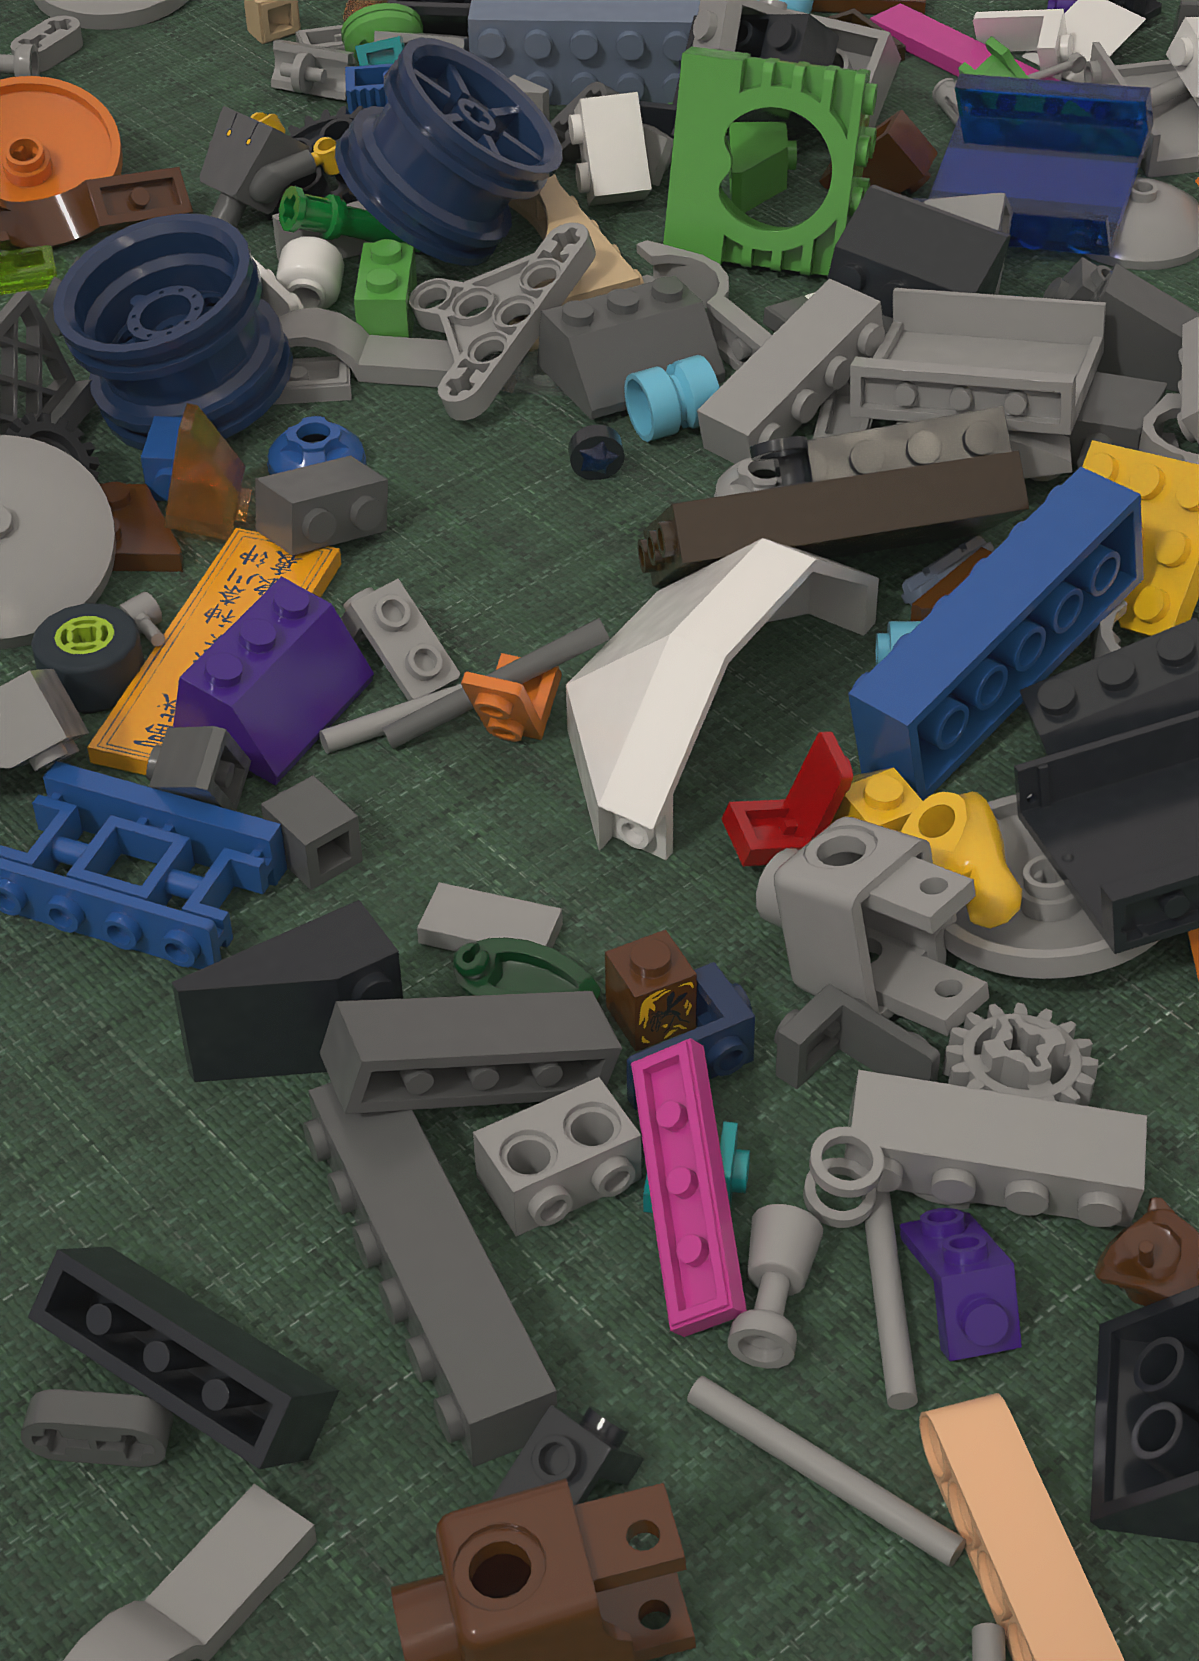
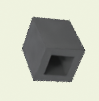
[261,775,363,890]

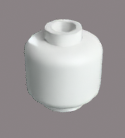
[276,236,344,309]

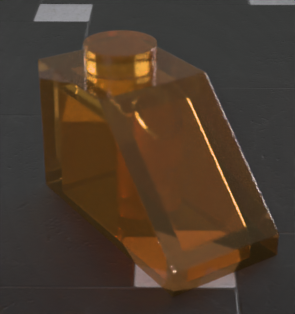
[164,403,252,540]

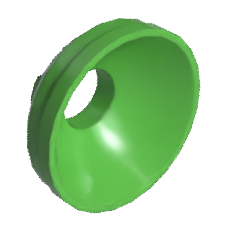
[341,3,423,63]

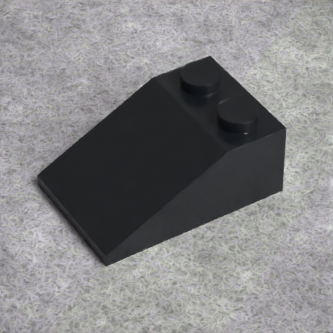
[171,900,403,1082]

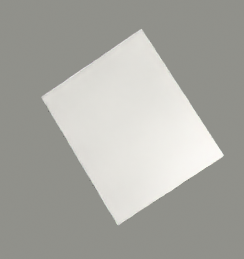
[1022,0,1146,86]

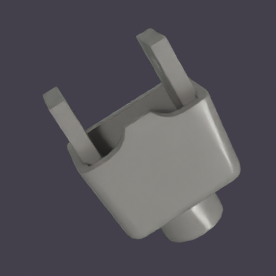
[756,816,989,1036]

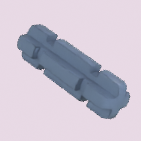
[901,536,995,606]

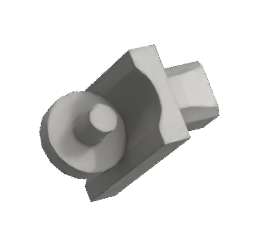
[271,39,356,100]

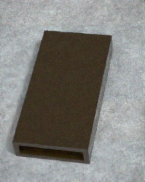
[637,450,1029,587]

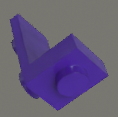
[900,1208,1022,1362]

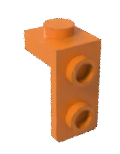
[461,653,562,742]

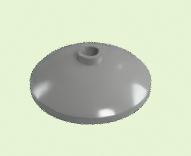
[1063,177,1199,270]

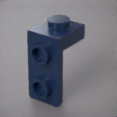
[627,962,755,1110]

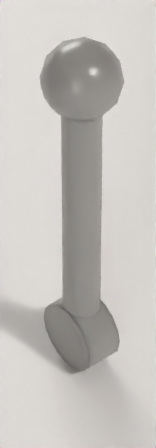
[1027,52,1086,82]

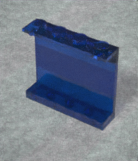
[913,74,1154,256]

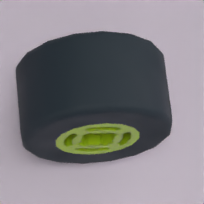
[31,603,145,713]

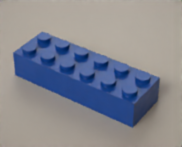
[848,467,1144,801]

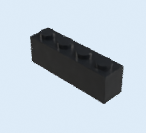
[28,1247,340,1469]

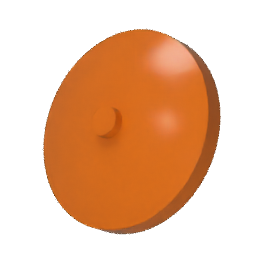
[0,76,123,202]

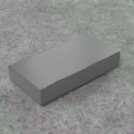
[417,882,563,951]

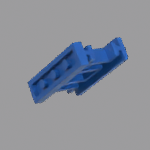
[0,761,287,970]

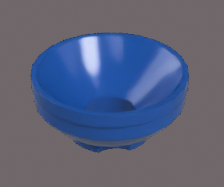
[267,416,367,475]

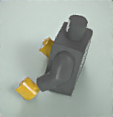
[200,106,340,228]

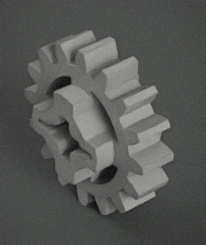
[943,1003,1098,1106]

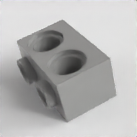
[473,1077,642,1236]

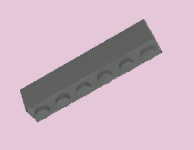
[303,1082,557,1467]

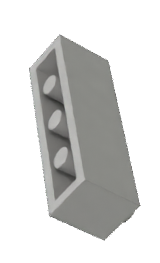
[697,278,885,464]

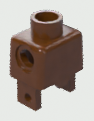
[390,1478,696,1661]

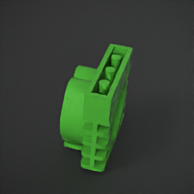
[663,46,878,276]

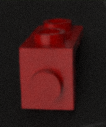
[721,731,853,867]

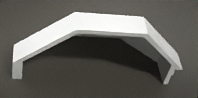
[566,538,879,860]

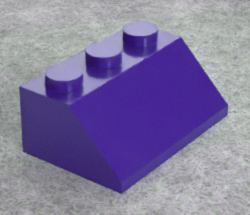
[173,576,374,786]

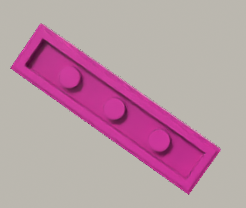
[631,1038,747,1337]

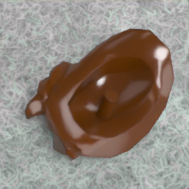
[1094,1197,1199,1306]

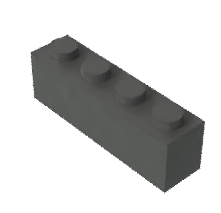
[320,991,622,1114]

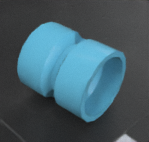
[624,355,720,442]

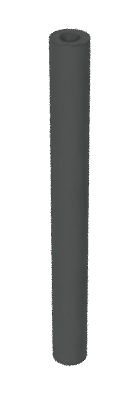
[382,618,610,749]

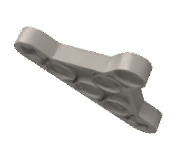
[409,223,596,421]

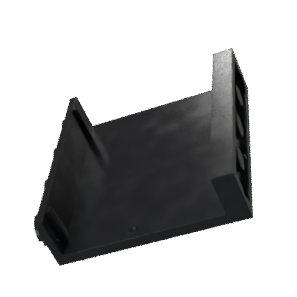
[1014,710,1199,954]

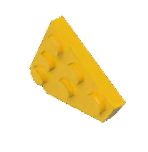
[1082,440,1199,637]

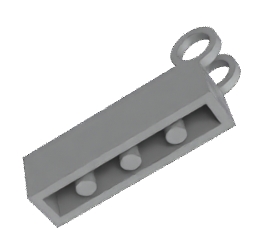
[803,1070,1147,1228]

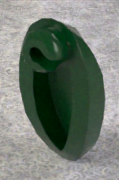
[453,937,602,1005]

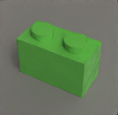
[354,239,417,338]

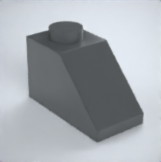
[146,726,251,811]

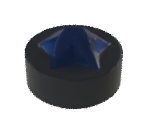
[568,425,625,480]

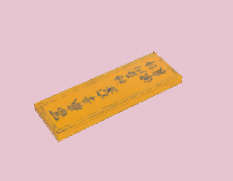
[87,528,342,775]

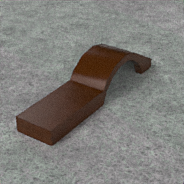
[0,167,193,252]

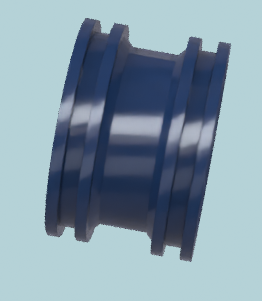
[335,37,563,266]
[53,214,293,450]

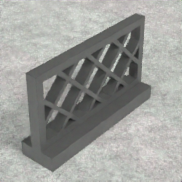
[0,291,96,435]

